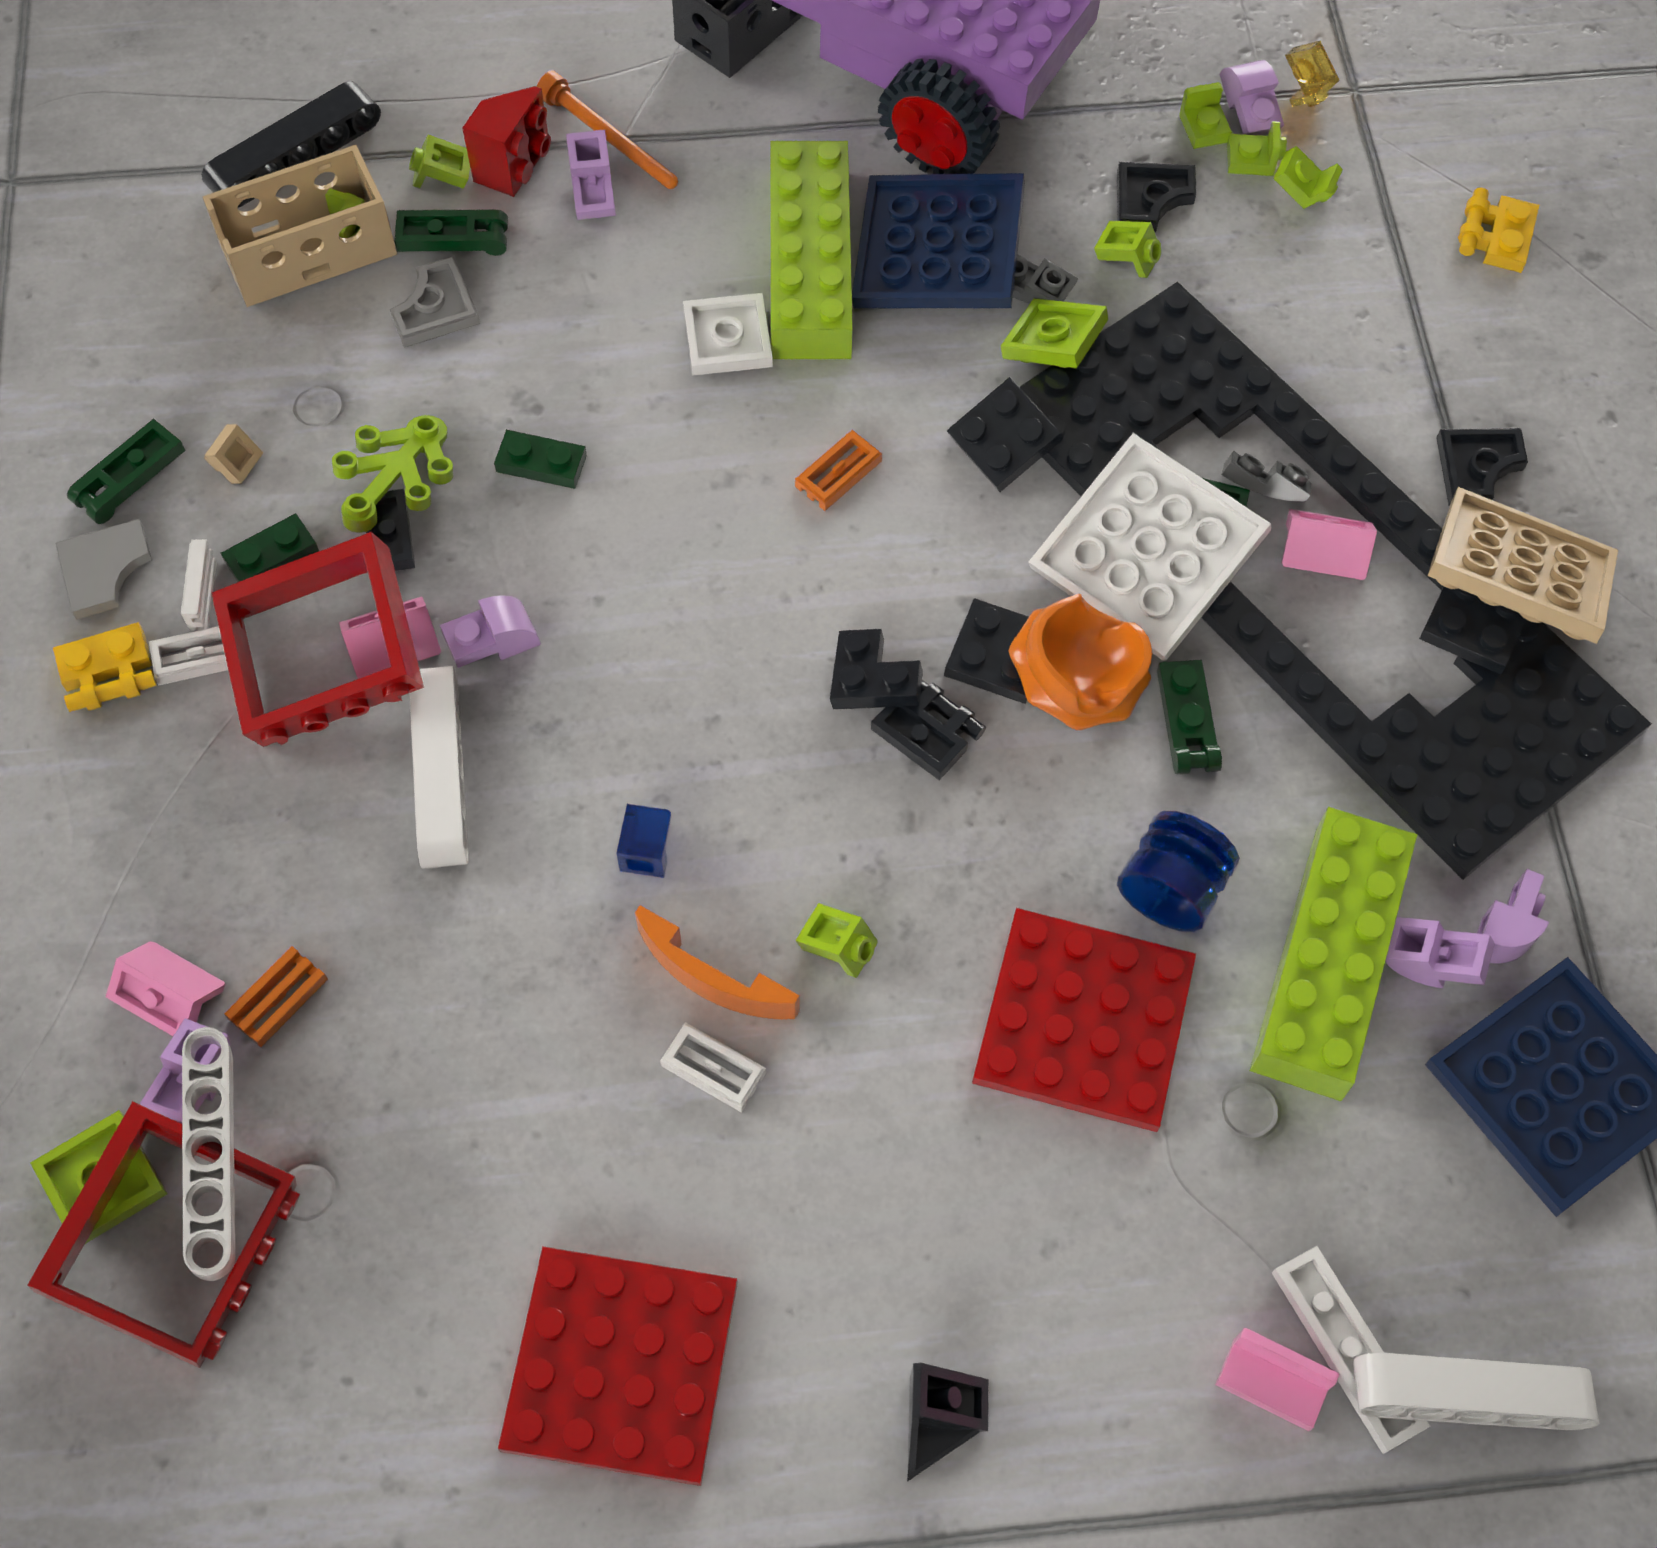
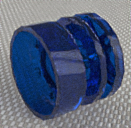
[1117,811,1240,932]

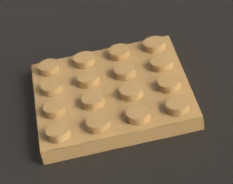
[1428,487,1618,644]

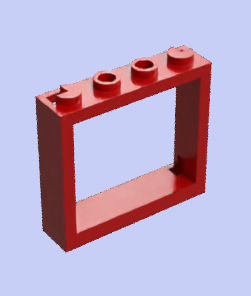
[211,532,424,747]
[27,1101,300,1368]

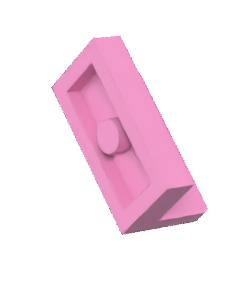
[1282,509,1377,580]
[339,596,441,679]
[106,941,225,1036]
[1215,1328,1340,1431]

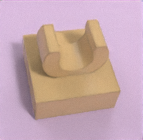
[204,424,263,484]

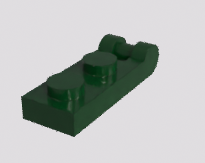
[394,209,508,256]
[67,418,186,524]
[1157,659,1222,774]

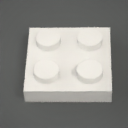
[683,293,773,376]

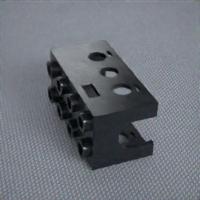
[672,0,803,78]

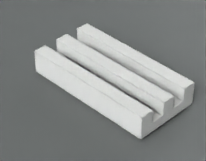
[181,539,217,632]
[149,626,228,686]
[660,1022,766,1113]

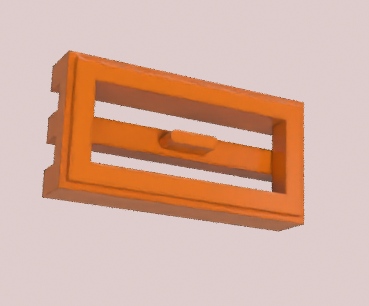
[795,430,882,511]
[224,946,328,1047]

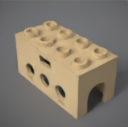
[202,145,397,307]

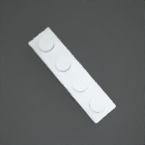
[1272,1246,1430,1454]

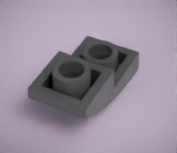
[1013,254,1078,304]
[1221,451,1312,502]

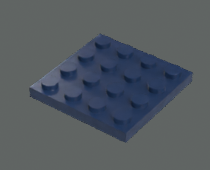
[852,173,1025,309]
[1425,957,1657,1217]

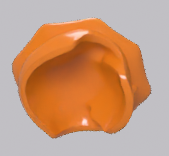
[1008,593,1152,730]

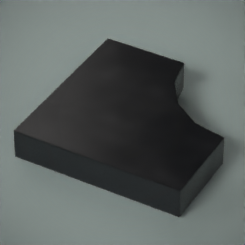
[1117,162,1196,233]
[1436,428,1528,506]

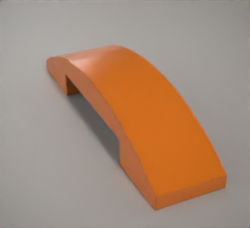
[635,905,800,1019]

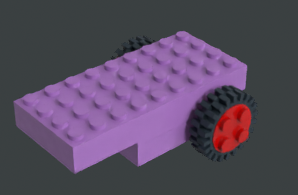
[772,0,1100,174]

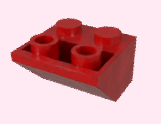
[462,86,551,197]

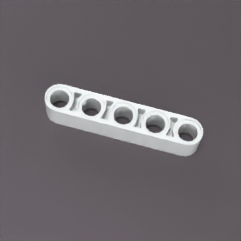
[409,665,469,869]
[182,1027,235,1281]
[1353,1353,1600,1430]

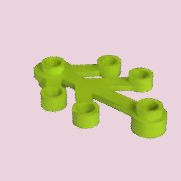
[332,415,453,533]

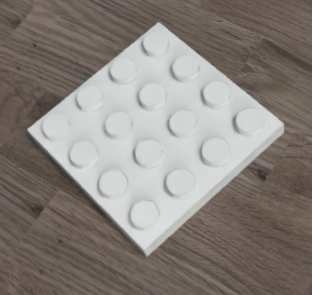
[1028,433,1271,662]

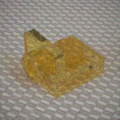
[1285,41,1340,107]

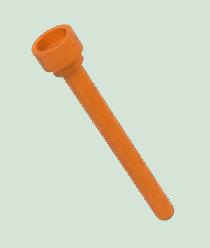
[536,70,678,189]

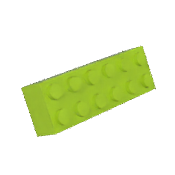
[770,141,852,359]
[1249,806,1418,1101]

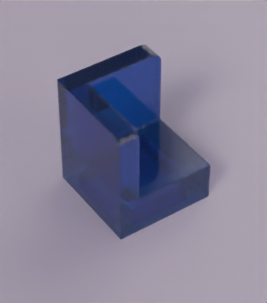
[616,804,672,878]

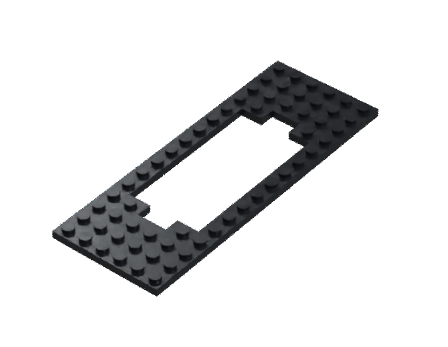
[1019,282,1652,880]

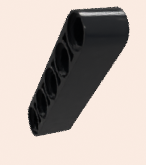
[201,81,381,208]

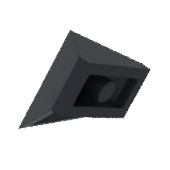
[907,1362,989,1482]

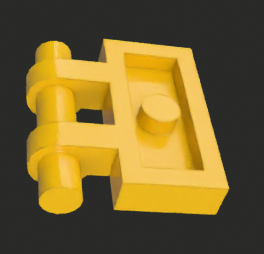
[1458,187,1540,273]
[53,622,157,712]

